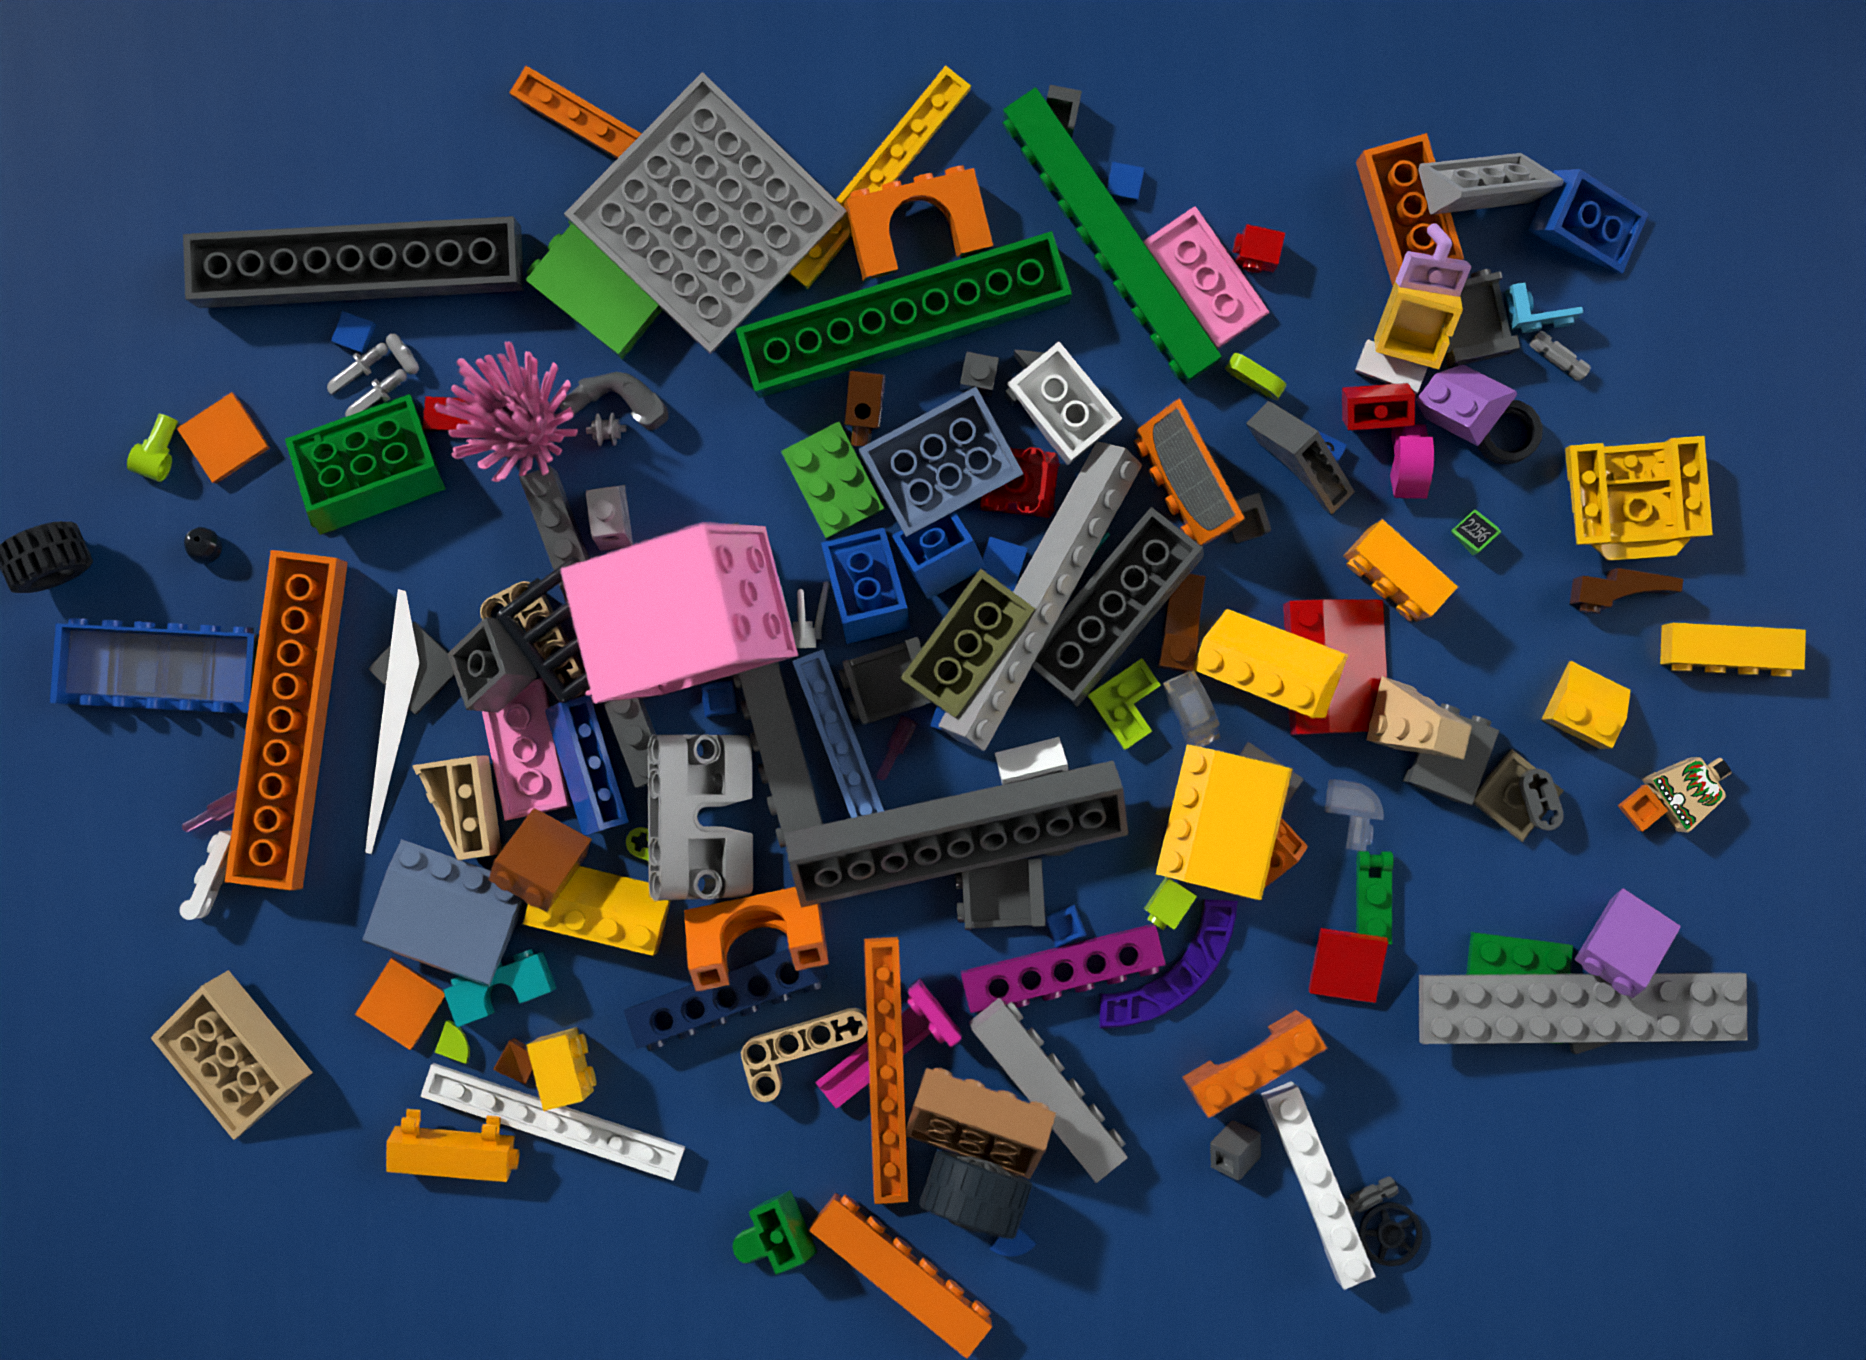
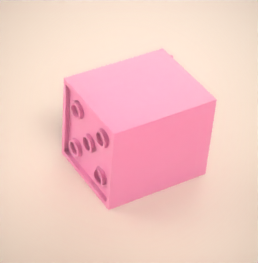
[561,523,798,703]

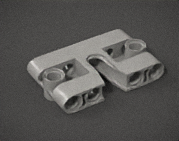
[648,734,753,901]

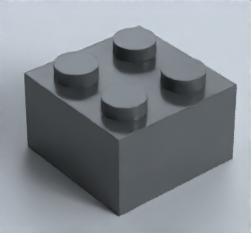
[447,617,537,713]

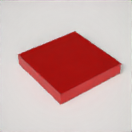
[1308,928,1388,1003]

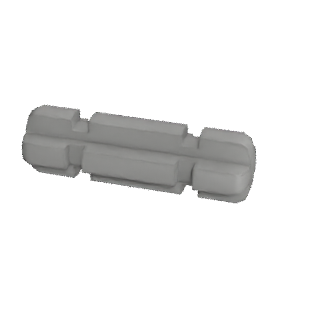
[1530,331,1591,381]

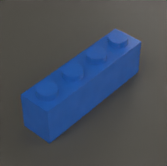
[545,696,629,836]

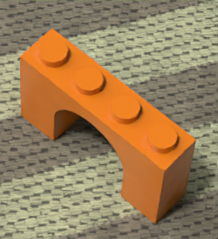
[844,165,993,281]
[684,887,829,992]
[1182,1010,1327,1118]

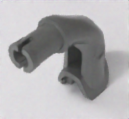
[559,372,668,431]

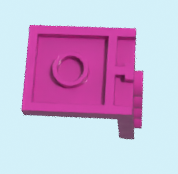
[815,977,962,1109]

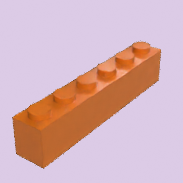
[809,1193,992,1359]

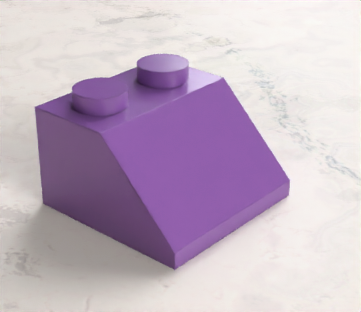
[1416,364,1517,446]

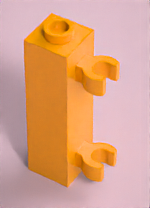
[386,1109,519,1182]

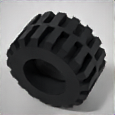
[0,521,93,593]

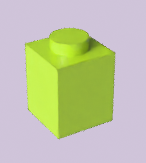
[1144,877,1197,931]

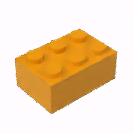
[1343,519,1458,622]

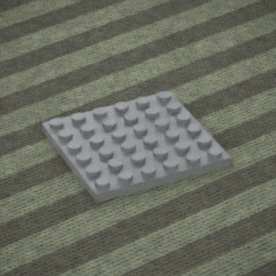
[564,72,847,355]

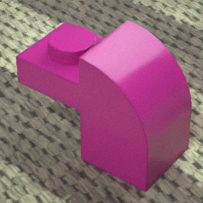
[1390,424,1434,499]

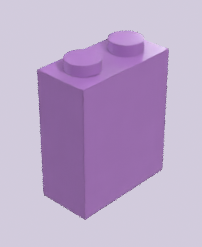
[1574,888,1681,999]

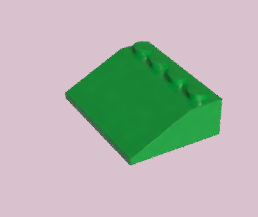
[285,394,446,535]

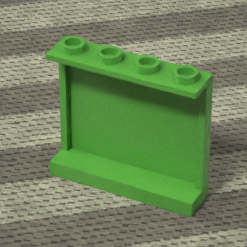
[526,221,663,360]

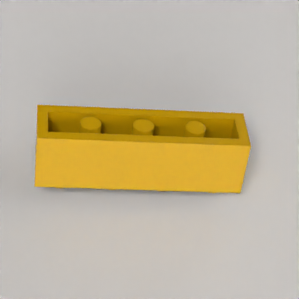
[1660,623,1806,677]

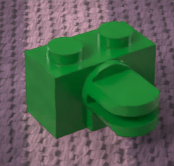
[733,1190,818,1275]

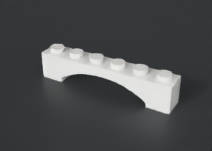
[1261,1081,1375,1290]

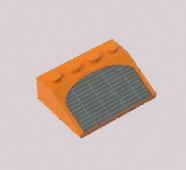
[1133,399,1245,546]

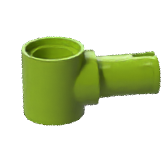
[127,413,178,482]

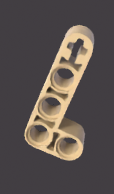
[480,581,590,699]
[741,1008,867,1102]

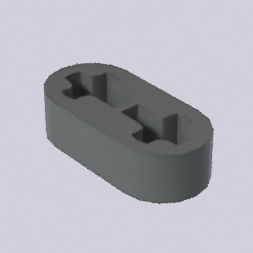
[1519,769,1564,831]

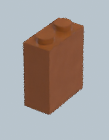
[488,808,592,912]

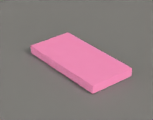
[1143,206,1270,349]
[482,678,571,821]

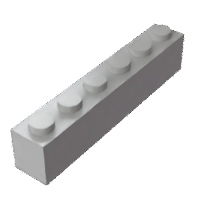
[968,997,1128,1183]

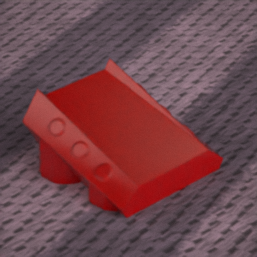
[980,447,1060,518]

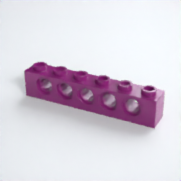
[961,924,1166,1014]

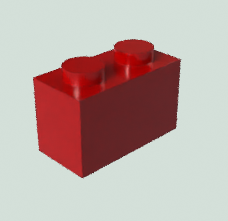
[1342,383,1415,430]

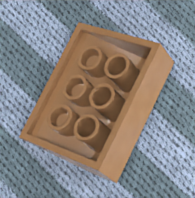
[906,1068,1056,1179]

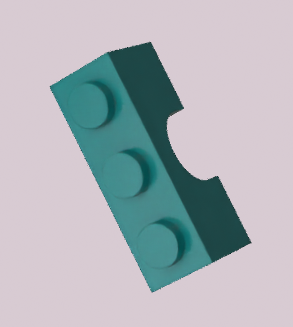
[443,949,557,1027]

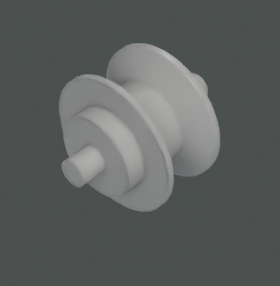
[586,413,626,447]

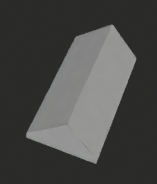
[1418,153,1564,215]

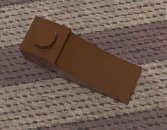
[1570,568,1684,614]
[1157,574,1206,673]

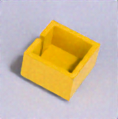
[1374,277,1463,370]
[527,1027,597,1112]

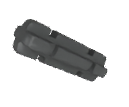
[1344,1176,1399,1217]

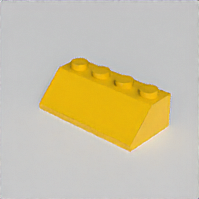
[1193,609,1348,718]
[523,866,671,956]

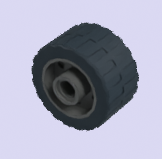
[919,1150,1032,1239]

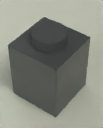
[960,352,999,397]

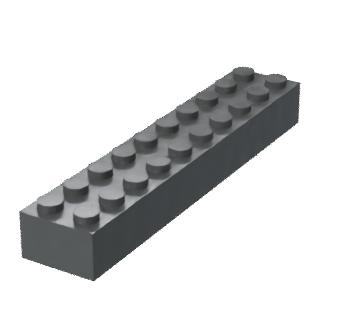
[183,216,524,308]
[784,761,1128,907]

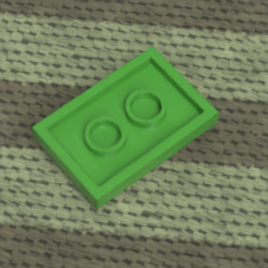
[781,422,884,540]

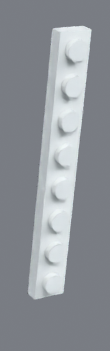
[420,1063,686,1181]

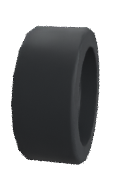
[1477,400,1543,465]

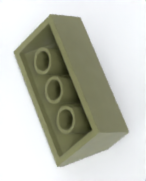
[901,569,1035,718]

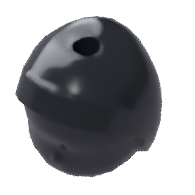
[184,527,222,564]

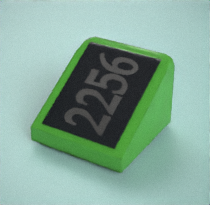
[1450,509,1502,556]

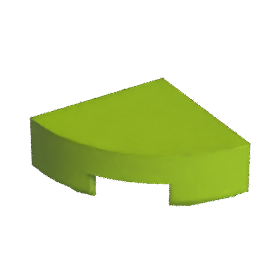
[435,1020,470,1064]

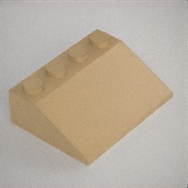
[151,970,312,1140]

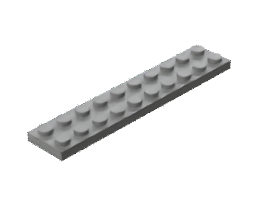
[1419,972,1747,1044]

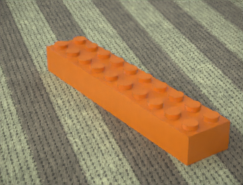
[225,550,348,890]

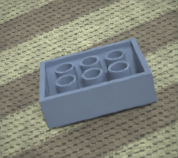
[859,387,1023,537]
[362,839,526,986]

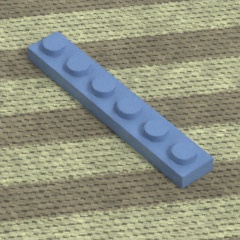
[792,649,884,818]

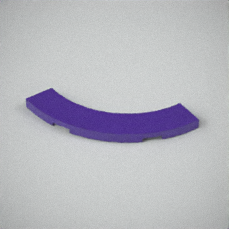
[1099,899,1238,1028]

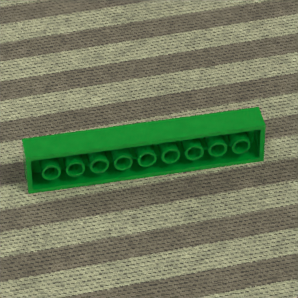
[736,231,1072,399]

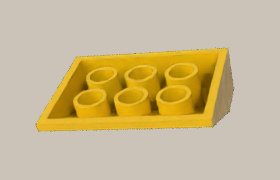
[1156,744,1293,900]

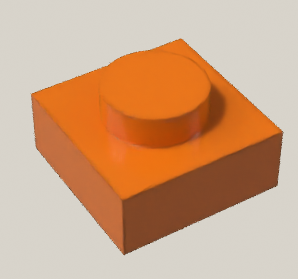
[1618,785,1668,832]

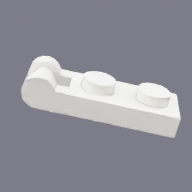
[180,830,232,920]

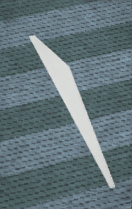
[365,589,419,854]

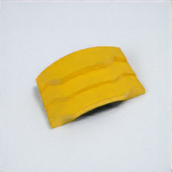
[1565,436,1713,561]

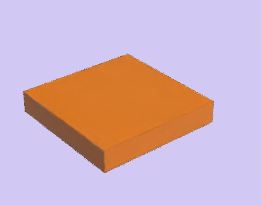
[177,392,270,484]
[355,957,446,1050]

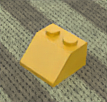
[1541,661,1630,749]

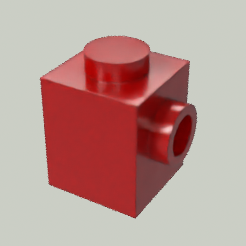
[1232,224,1285,273]

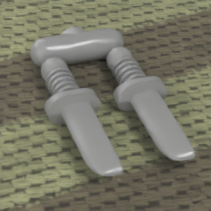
[327,334,419,417]

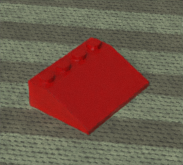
[1283,599,1387,735]

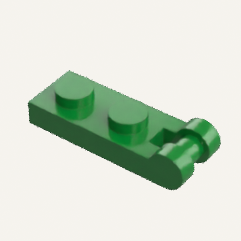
[1356,851,1394,945]

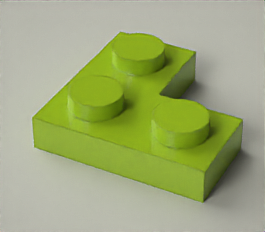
[1087,658,1161,750]

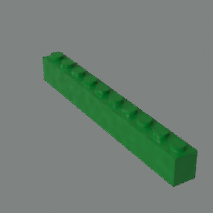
[1002,87,1222,383]

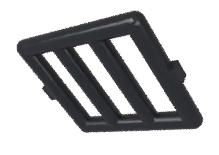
[497,557,590,703]

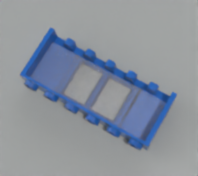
[50,618,259,714]

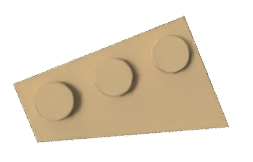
[1366,676,1472,759]
[412,756,502,860]

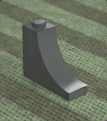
[1246,401,1355,515]

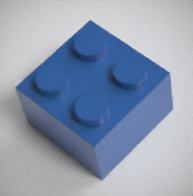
[892,512,986,599]

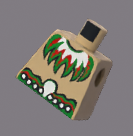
[1642,757,1731,832]

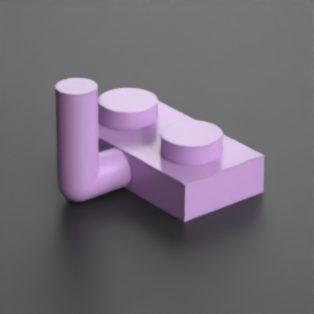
[1395,223,1472,297]

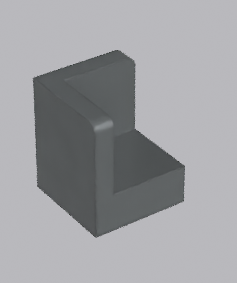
[1046,85,1082,138]
[1231,493,1271,543]
[1210,1121,1261,1181]

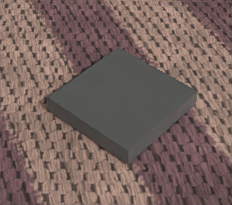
[368,621,455,715]

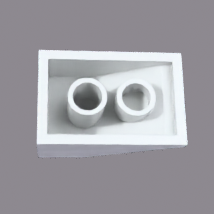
[1008,342,1122,465]

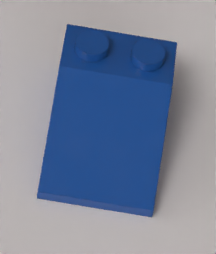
[1528,169,1649,274]
[821,527,910,644]

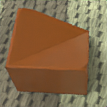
[493,1038,533,1084]

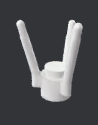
[778,577,830,648]

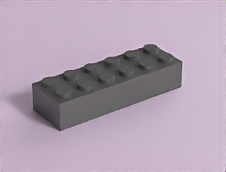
[1030,507,1204,707]

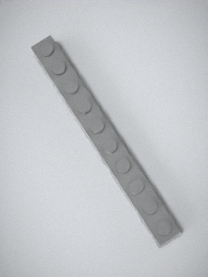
[938,441,1142,751]

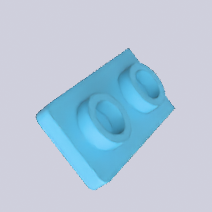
[1504,282,1583,333]

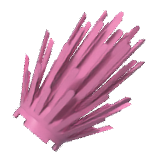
[435,342,577,482]

